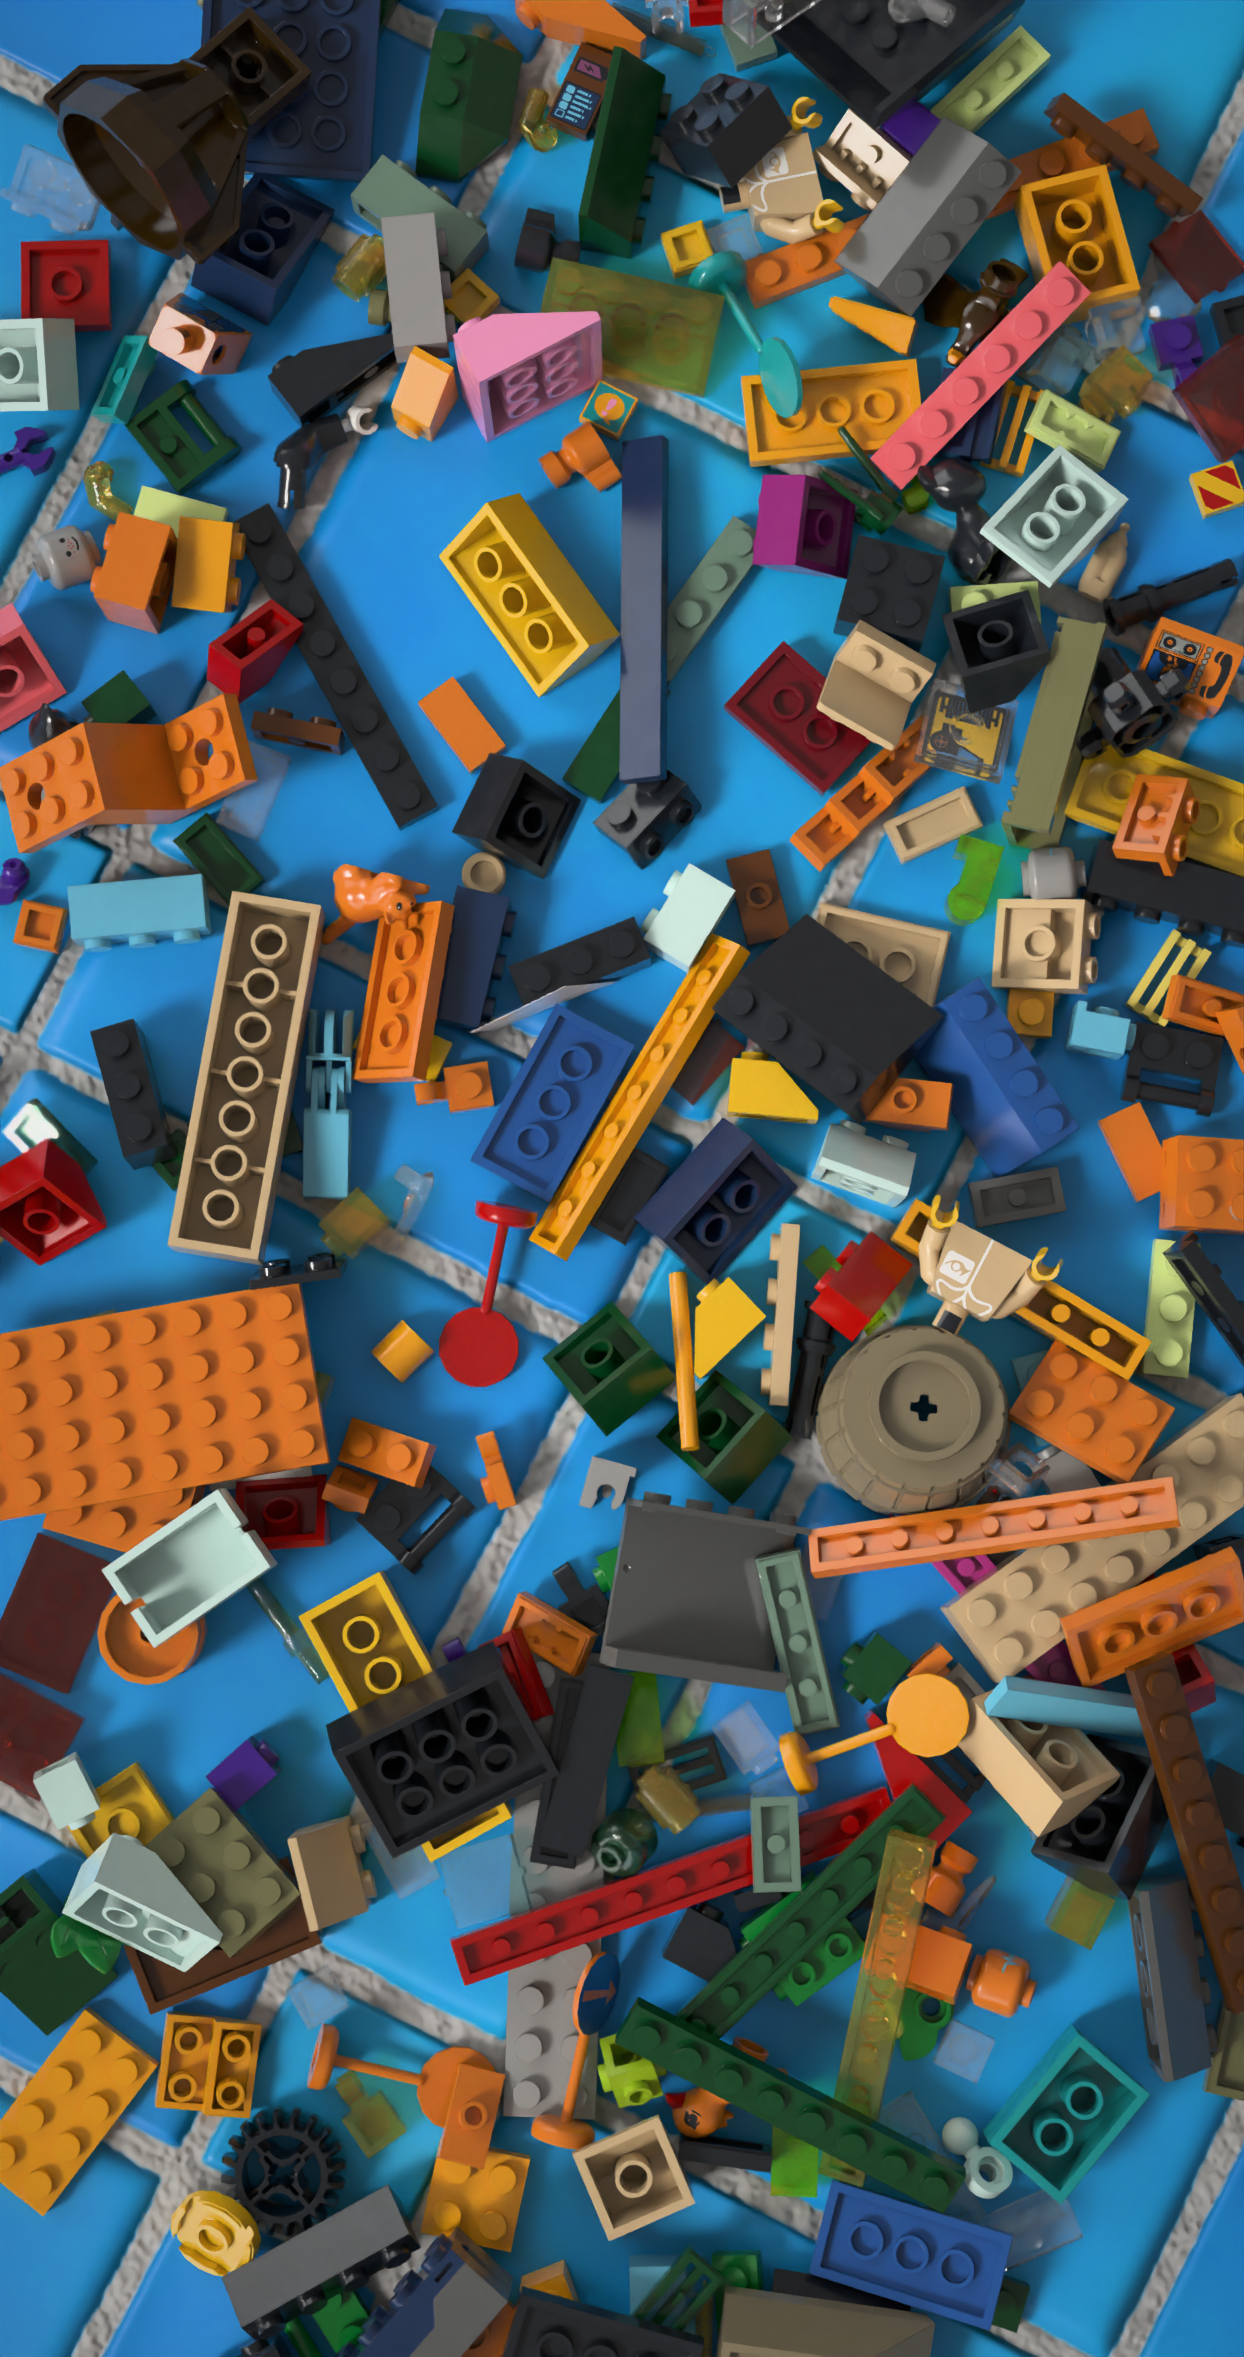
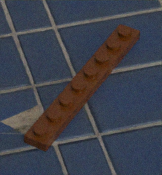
[1124,1651,1244,2015]

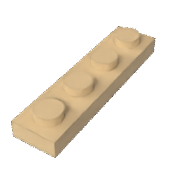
[760,1223,800,1407]

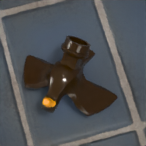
[923,258,1054,369]

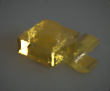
[335,2070,407,2159]

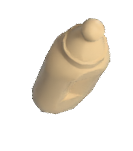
[1078,523,1130,604]

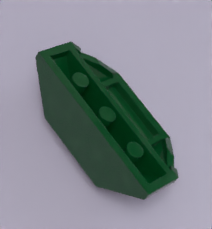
[415,8,523,184]

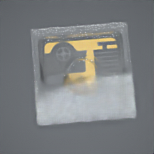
[913,678,1019,784]

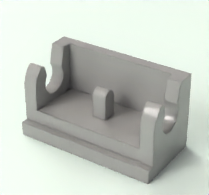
[579,1456,637,1510]

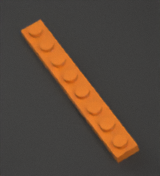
[808,1477,1181,1579]

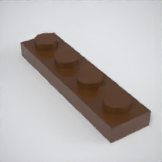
[1043,93,1203,218]

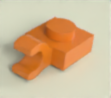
[414,1061,494,1114]

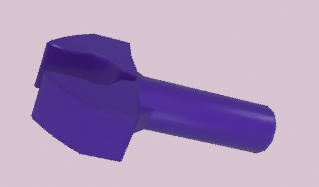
[0,427,56,477]

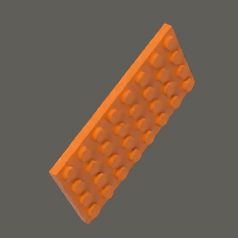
[0,1283,330,1521]

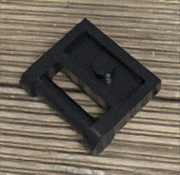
[1120,1021,1224,1117]
[355,1464,477,1575]

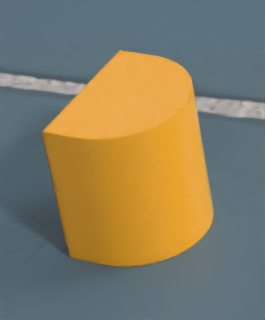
[371,1319,435,1383]

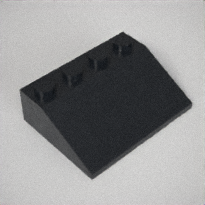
[712,914,945,1125]
[326,1641,560,1859]

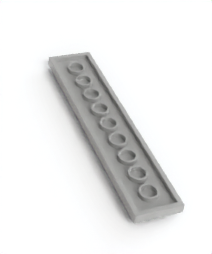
[503,1651,611,2119]

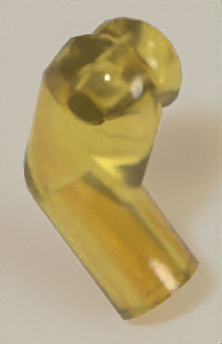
[518,88,558,152]
[83,461,133,522]

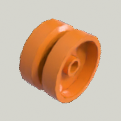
[97,1594,207,1685]

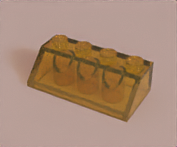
[540,257,725,398]

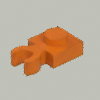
[475,1431,518,1510]

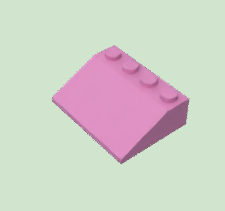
[453,311,603,443]

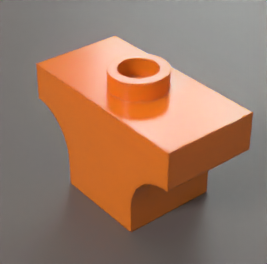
[864,1078,954,1133]

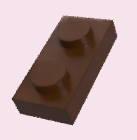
[250,708,345,756]

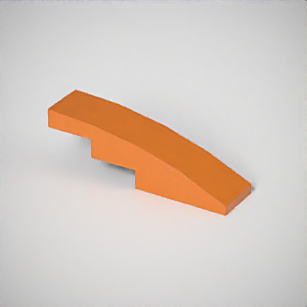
[789,715,947,872]

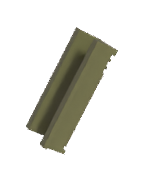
[1001,616,1107,850]

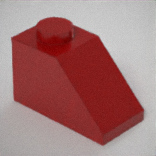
[207,599,304,704]

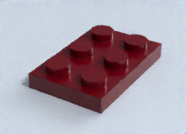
[724,641,872,797]

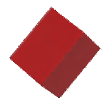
[235,1474,331,1550]

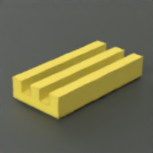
[1125,929,1212,1027]

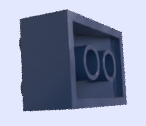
[191,174,335,326]

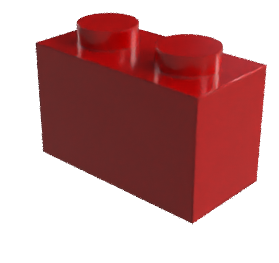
[809,1231,913,1342]

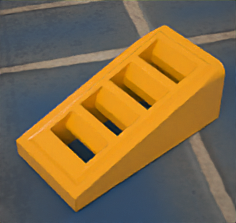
[828,296,918,357]

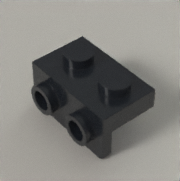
[593,770,702,870]

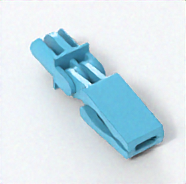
[303,1009,355,1201]

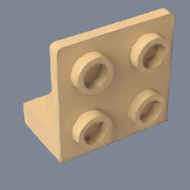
[816,620,937,751]

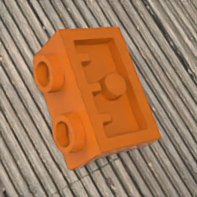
[1112,774,1200,876]

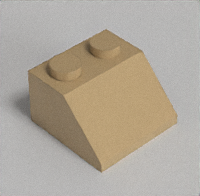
[287,1815,377,1932]
[572,2114,695,2241]

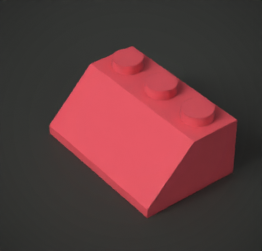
[0,603,67,732]

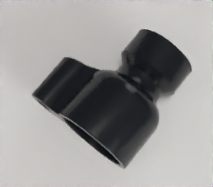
[514,207,582,277]

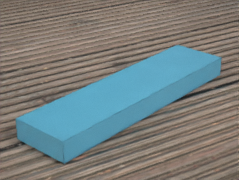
[984,1676,1145,1738]

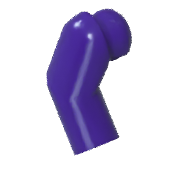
[0,858,30,906]

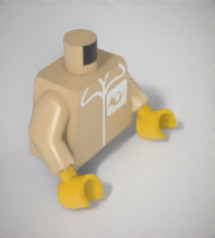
[719,97,844,244]
[918,1195,1063,1337]

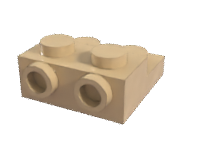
[991,899,1101,994]

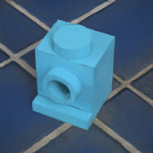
[1065,1000,1137,1060]

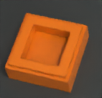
[13,899,69,954]

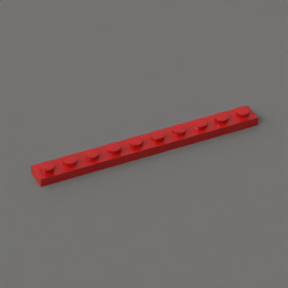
[449,1786,891,1986]

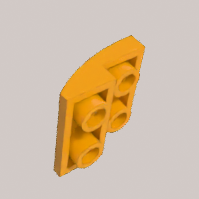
[154,2011,262,2118]

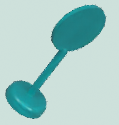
[688,250,803,418]

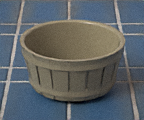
[816,1325,1011,1517]

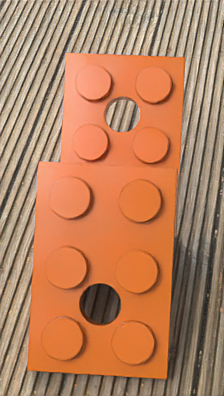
[0,694,258,853]

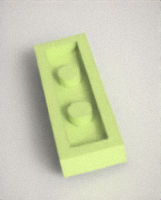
[930,25,1051,134]
[1140,1239,1201,1379]

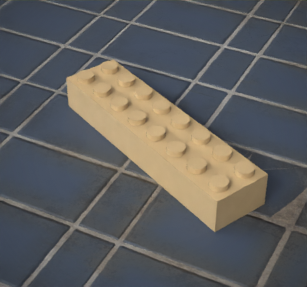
[167,891,326,1266]
[940,1393,1244,1683]

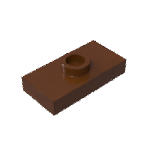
[726,849,790,948]

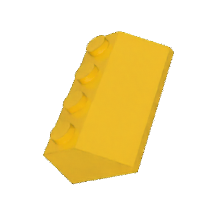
[439,493,620,697]

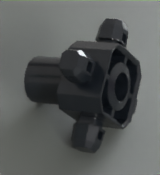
[1075,647,1192,760]

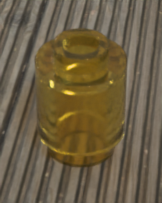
[332,234,386,302]
[635,1764,702,1835]

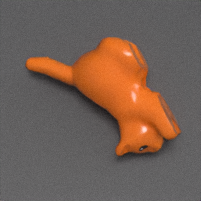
[321,864,430,945]

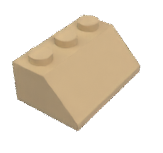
[958,1674,1121,1837]

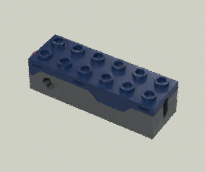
[334,2227,513,2357]

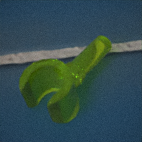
[900,473,929,515]

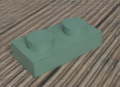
[750,1796,801,1893]

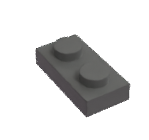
[967,1167,1066,1229]

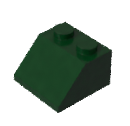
[542,1301,676,1437]
[656,1370,793,1505]

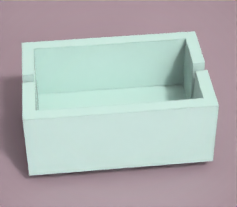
[101,1488,278,1648]

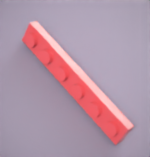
[870,261,1091,490]

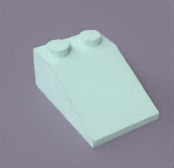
[0,318,80,412]
[979,445,1129,588]
[811,1120,916,1208]
[62,1832,223,1972]

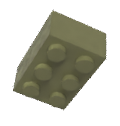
[144,1787,302,1958]

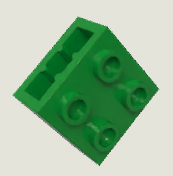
[738,1870,870,2007]

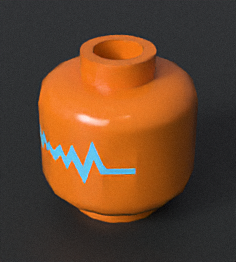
[965,1948,1038,2018]

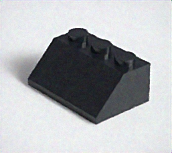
[1030,1734,1169,1901]

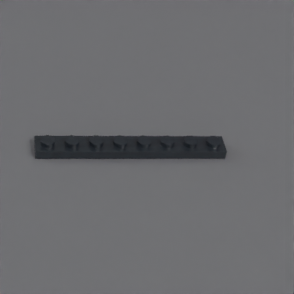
[233,503,439,831]

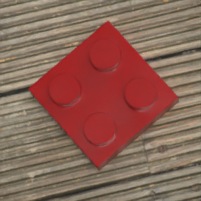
[21,240,112,332]

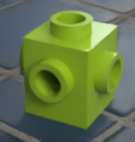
[597,2034,667,2108]

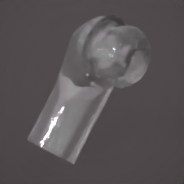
[888,0,956,27]

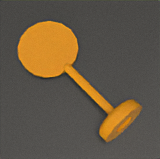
[779,1673,970,1796]

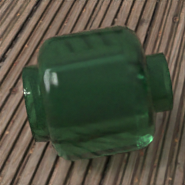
[590,1807,659,1877]

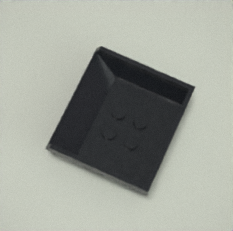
[733,0,1025,130]

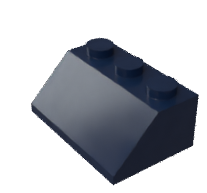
[634,1118,798,1285]

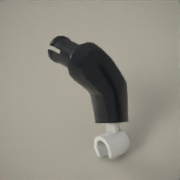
[273,405,378,509]

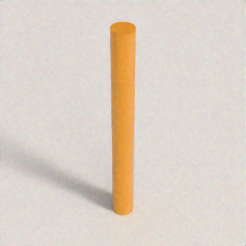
[669,1272,699,1451]

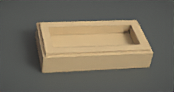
[883,786,983,865]

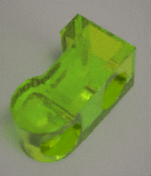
[944,834,1004,926]

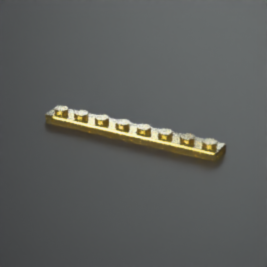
[818,1828,937,2187]

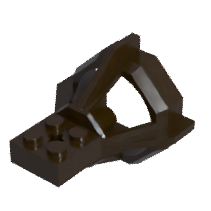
[43,7,312,265]

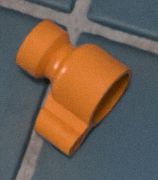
[538,421,622,493]
[902,1840,979,1918]

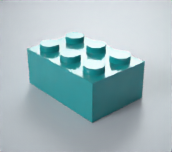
[983,2023,1150,2204]

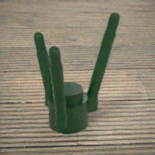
[818,426,903,536]

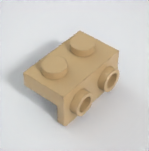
[813,108,912,211]

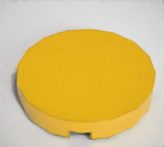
[170,2190,261,2276]

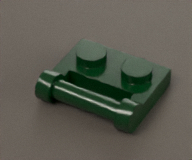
[124,379,242,496]

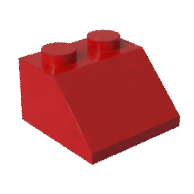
[0,1139,107,1266]

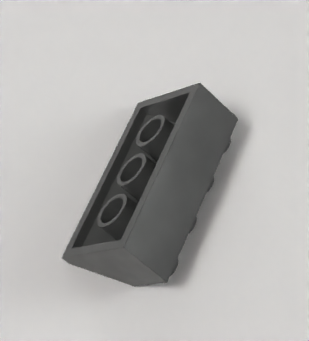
[833,117,1022,317]
[1127,1873,1217,2082]

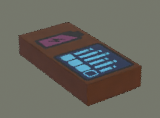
[546,42,612,142]

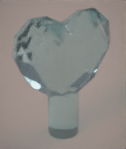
[1144,250,1202,323]

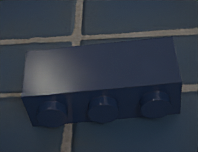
[436,885,517,1034]

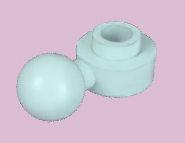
[942,2117,1013,2199]

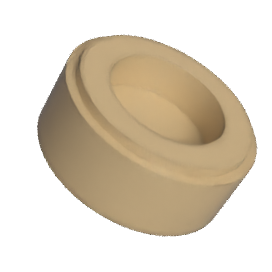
[462,852,507,895]

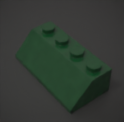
[578,46,672,259]

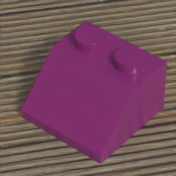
[752,475,857,579]

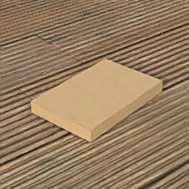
[816,902,951,1007]

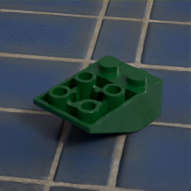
[0,1868,119,2036]

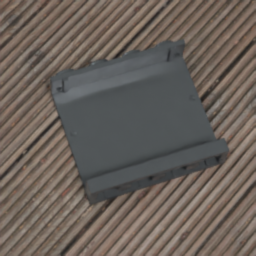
[599,1491,811,1693]

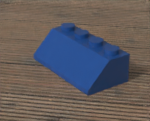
[914,977,1080,1178]

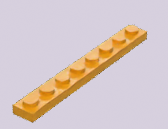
[529,933,750,1261]

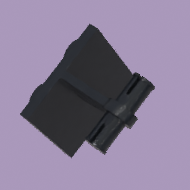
[249,1252,347,1290]

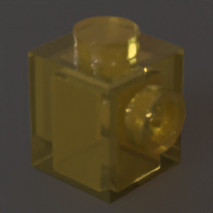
[1078,345,1153,425]

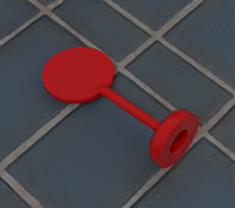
[439,1200,538,1387]

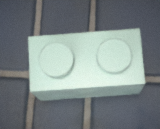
[640,863,735,973]

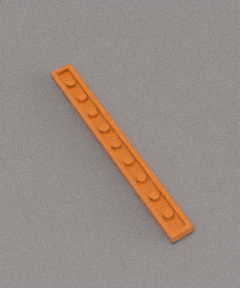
[744,108,1160,309]

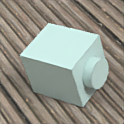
[33,1752,101,1830]

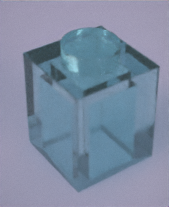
[1016,323,1094,396]

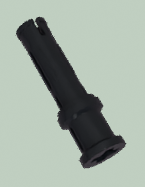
[1102,558,1239,636]
[784,1300,837,1440]

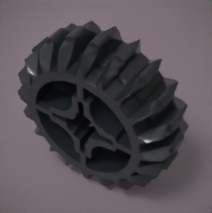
[221,2106,347,2237]

